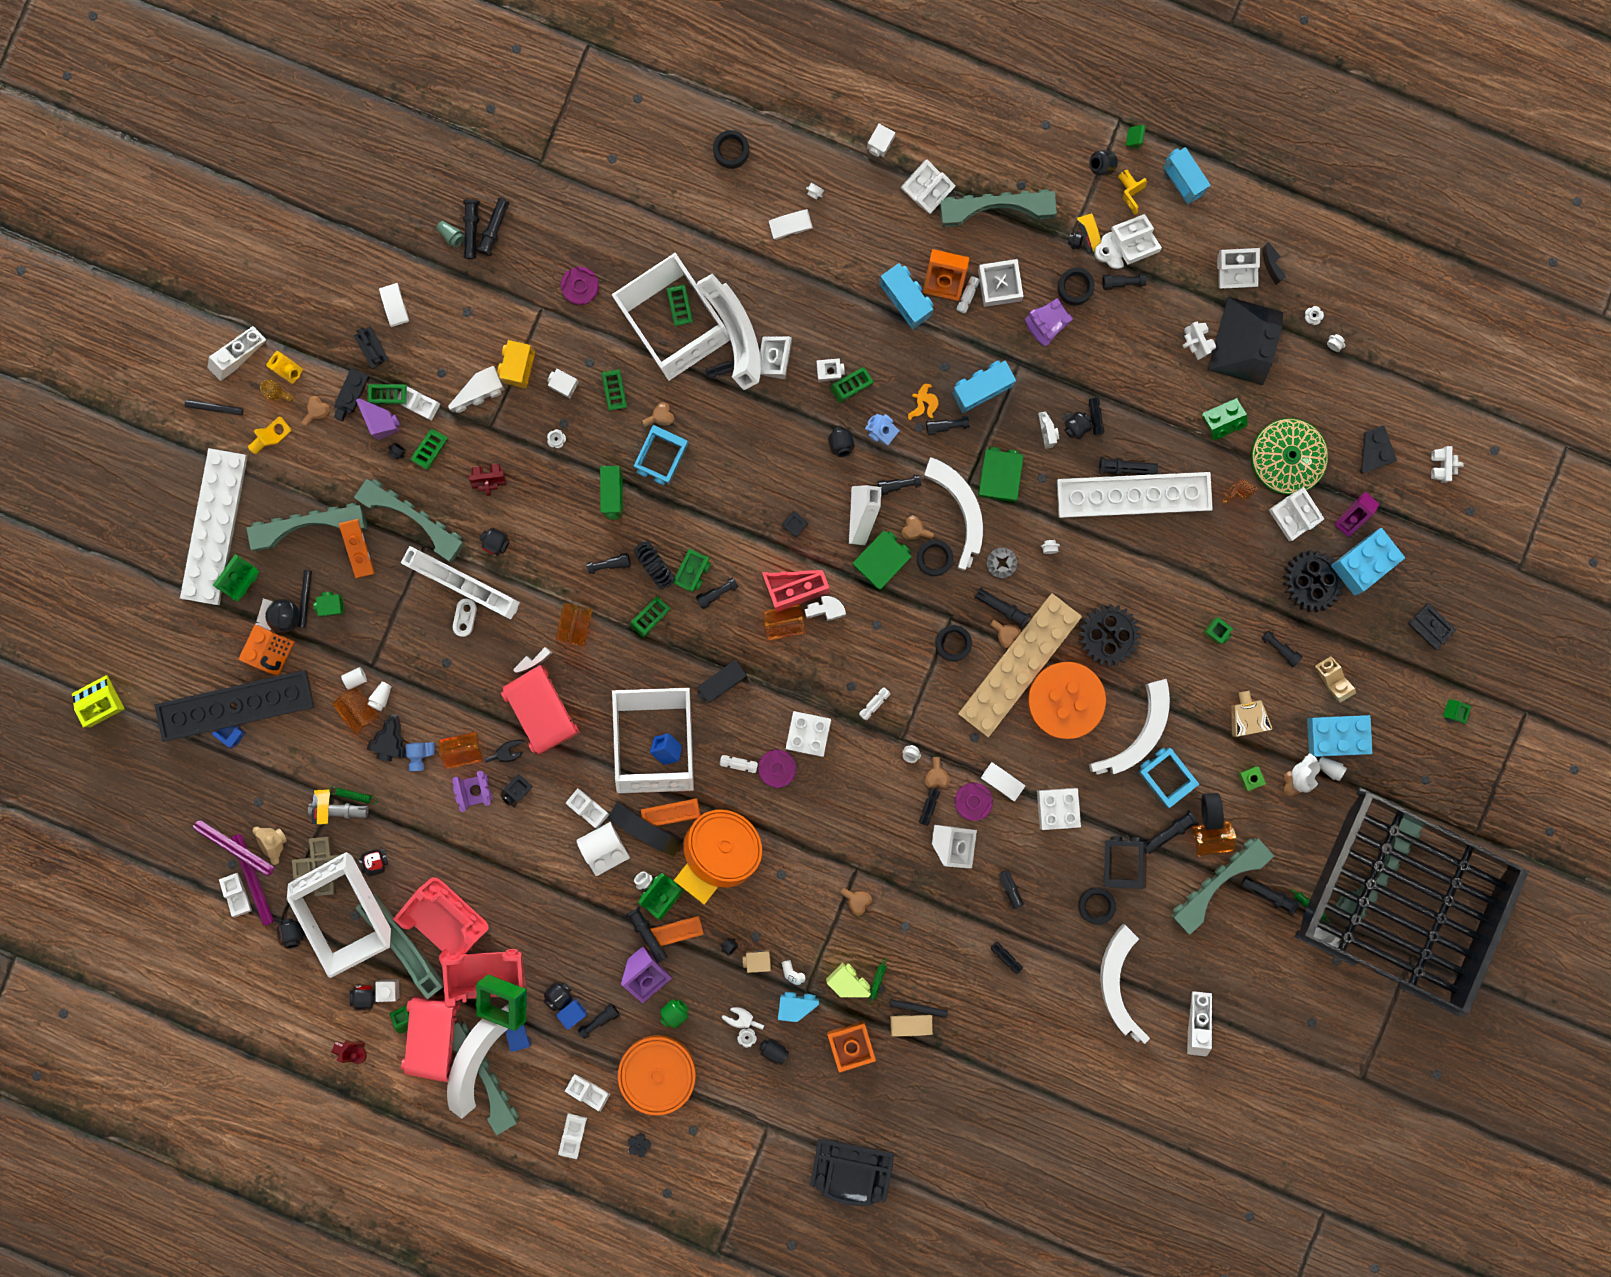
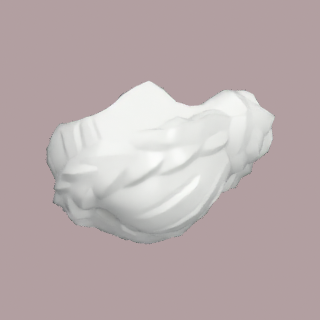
[1292,753,1321,793]

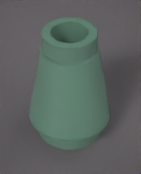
[436,221,465,248]

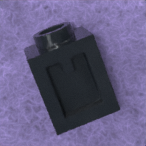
[500,774,533,808]

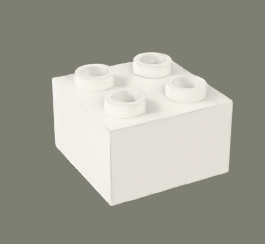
[978,259,1023,307]
[786,711,831,757]
[1037,788,1081,830]

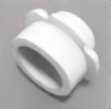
[806,183,824,199]
[1305,306,1324,325]
[1327,334,1346,352]
[547,429,566,448]
[1041,540,1060,554]
[903,745,921,763]
[634,872,653,890]
[737,1028,757,1047]

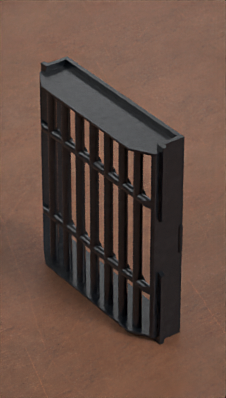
[1295,787,1529,1016]

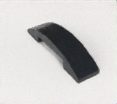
[608,801,683,857]

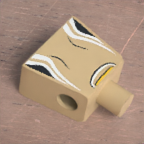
[1231,691,1272,737]

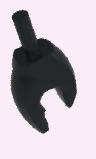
[484,740,524,763]

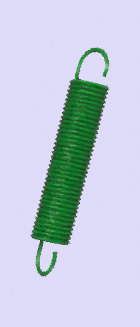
[329,787,377,804]
[1291,889,1329,924]
[868,958,887,1005]

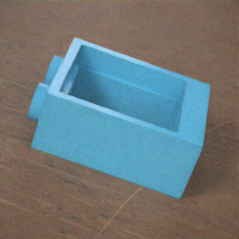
[1163,147,1211,205]
[634,425,689,485]
[1138,747,1199,808]

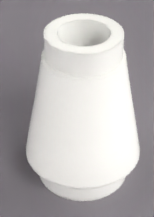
[367,682,392,711]
[1318,756,1347,781]

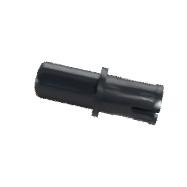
[999,870,1024,909]

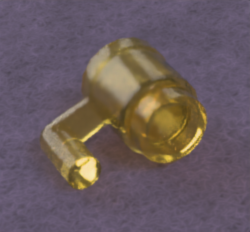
[260,379,294,402]

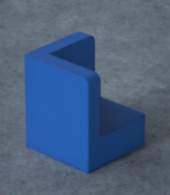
[212,725,246,748]
[650,733,682,765]
[556,999,588,1030]
[505,1024,532,1052]

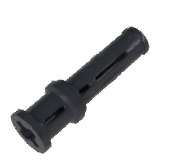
[476,198,510,256]
[463,200,480,259]
[1099,457,1158,475]
[974,587,1031,629]
[1147,810,1199,854]
[1241,876,1300,916]
[625,906,668,963]

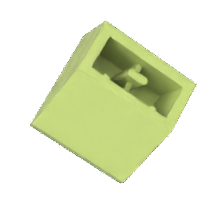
[826,963,871,997]

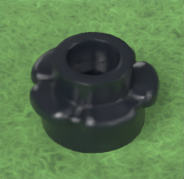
[1068,231,1083,250]
[388,443,406,460]
[721,938,739,956]

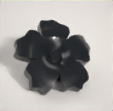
[628,1133,651,1158]

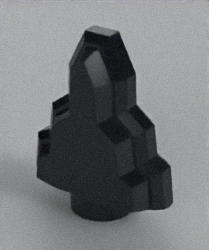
[367,714,406,762]

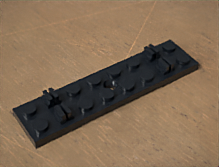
[154,670,315,742]

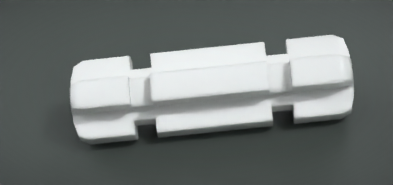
[957,276,980,313]
[859,688,890,720]
[720,755,758,773]

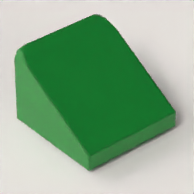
[1126,125,1146,149]
[1443,699,1471,724]
[389,1005,409,1034]

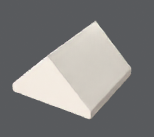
[760,336,792,379]

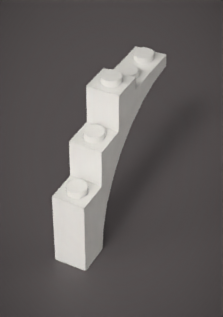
[401,546,520,619]

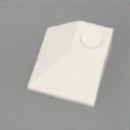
[932,825,977,868]

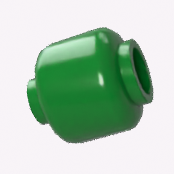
[660,999,689,1028]

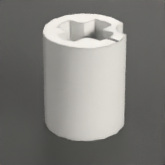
[341,667,367,690]

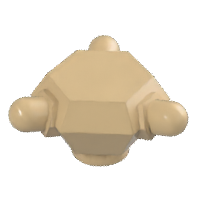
[252,827,287,865]

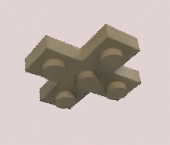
[292,836,351,896]

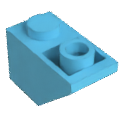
[778,992,819,1022]

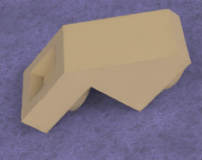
[1315,656,1356,703]

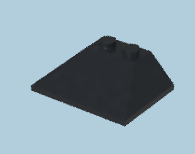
[1208,297,1283,385]

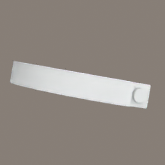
[696,274,761,390]
[924,457,983,571]
[1089,679,1170,774]
[1100,924,1150,1044]
[447,1004,509,1119]

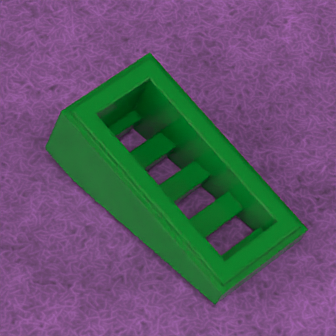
[666,284,693,326]
[830,367,874,404]
[601,369,627,411]
[368,384,407,405]
[411,428,448,471]
[630,596,671,638]

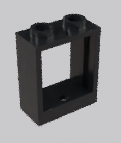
[697,660,748,703]
[1104,836,1147,889]

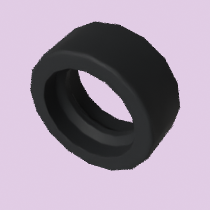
[713,130,749,169]
[1057,267,1095,306]
[917,540,953,577]
[935,625,972,662]
[1201,793,1224,830]
[1078,887,1116,925]

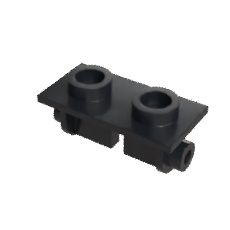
[354,327,389,369]

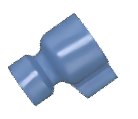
[406,742,435,771]

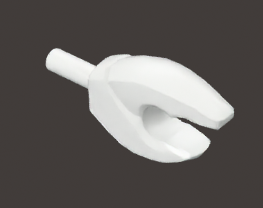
[722,1007,764,1030]

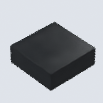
[781,511,808,538]

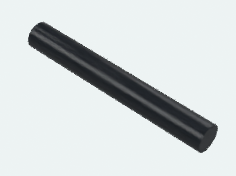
[185,400,243,415]
[298,570,312,628]
[890,999,948,1018]

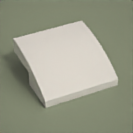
[900,159,955,214]
[1111,214,1162,265]
[1269,487,1324,541]

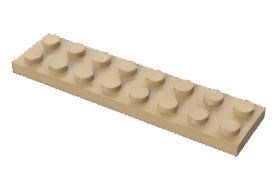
[958,593,1082,737]

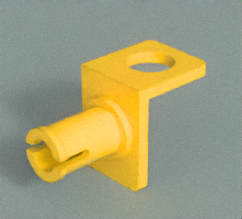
[1118,170,1147,215]
[266,351,303,384]
[248,416,292,454]

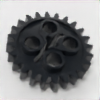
[1282,550,1345,613]
[1078,604,1141,667]

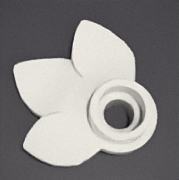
[1094,232,1124,269]

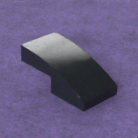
[1262,242,1286,285]

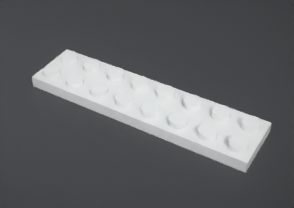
[180,448,248,605]
[1057,472,1212,518]

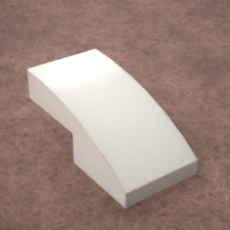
[769,209,813,240]
[379,283,409,327]
[397,387,440,421]
[513,647,552,673]
[981,762,1025,801]
[566,788,610,829]
[219,873,252,918]
[565,1074,610,1111]
[558,1113,587,1159]

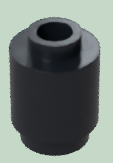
[759,1038,789,1065]

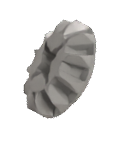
[987,548,1017,578]

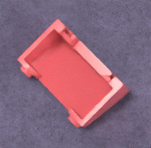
[501,665,580,755]
[393,877,488,965]
[442,949,526,1007]
[401,996,461,1082]

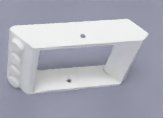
[612,253,731,381]
[612,688,694,793]
[287,852,391,978]

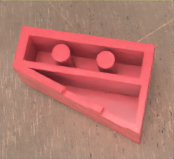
[762,570,830,613]

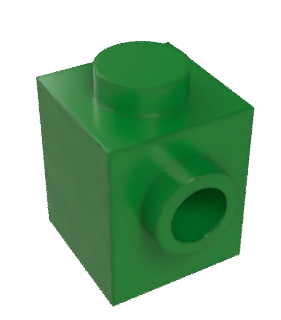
[314,592,345,617]
[1202,617,1233,645]

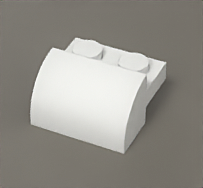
[1217,248,1260,288]
[805,596,846,621]
[577,822,630,876]

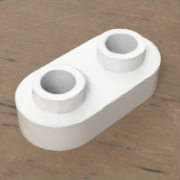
[453,599,477,637]

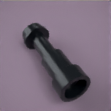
[1102,274,1146,290]
[926,416,970,436]
[877,474,921,496]
[587,552,631,574]
[696,577,738,610]
[1261,630,1303,668]
[578,1003,620,1039]

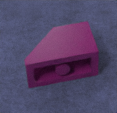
[1334,492,1380,537]

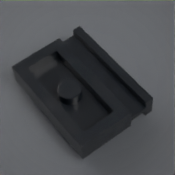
[1407,603,1456,650]

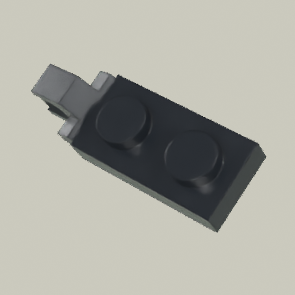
[334,368,369,422]

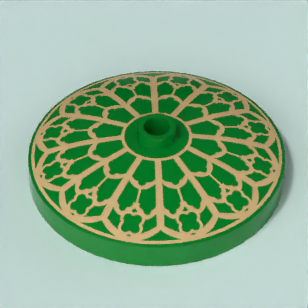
[1251,418,1328,495]

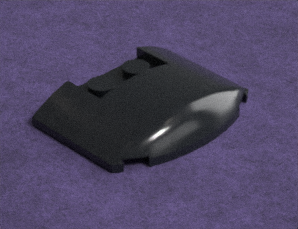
[810,1138,894,1206]

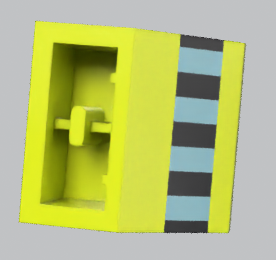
[72,675,125,727]

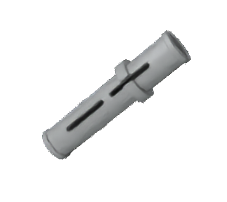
[308,803,368,819]

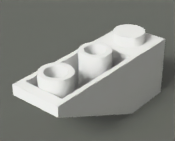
[207,326,266,381]
[448,366,505,413]
[849,485,881,545]
[1187,991,1212,1056]

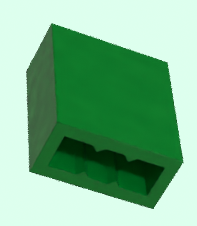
[978,447,1024,502]
[852,530,912,591]

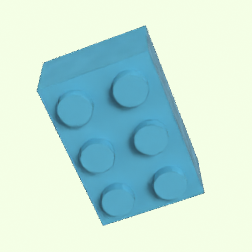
[879,263,934,330]
[952,360,1016,414]
[1331,528,1405,596]
[1307,715,1372,756]

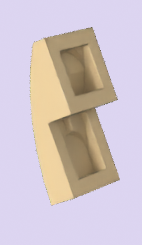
[890,1014,933,1036]

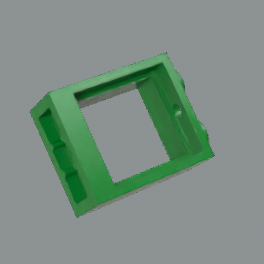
[600,466,623,520]
[476,974,527,1031]

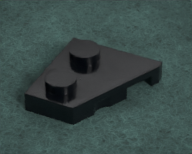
[1360,425,1397,474]

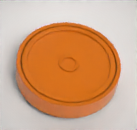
[1027,662,1106,739]
[684,810,762,888]
[618,1035,696,1115]

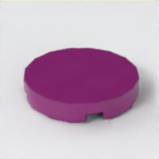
[561,266,599,305]
[758,750,796,788]
[955,783,993,821]

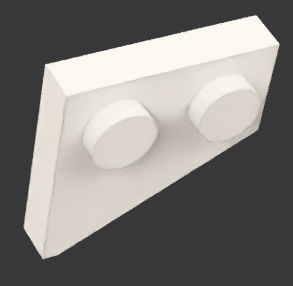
[1038,412,1059,449]

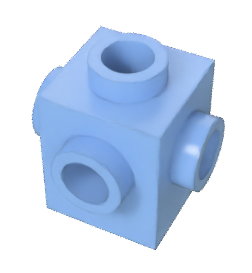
[865,414,900,445]

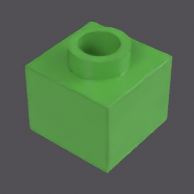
[1238,766,1266,791]

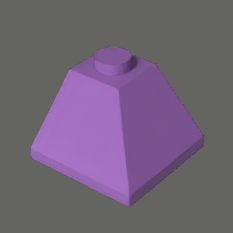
[356,398,400,440]
[621,947,672,1004]

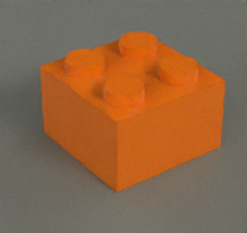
[827,1021,876,1073]

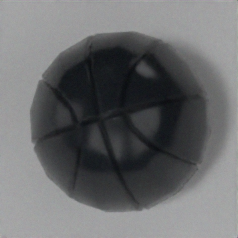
[265,599,300,633]

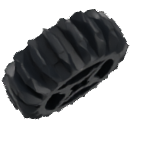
[633,540,675,590]

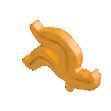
[908,384,938,420]

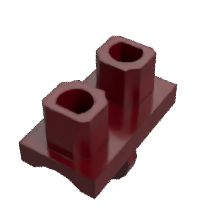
[469,464,506,496]
[331,1041,367,1064]

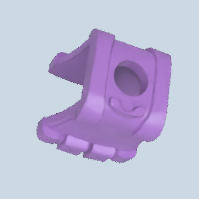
[1024,298,1073,347]
[452,771,493,812]

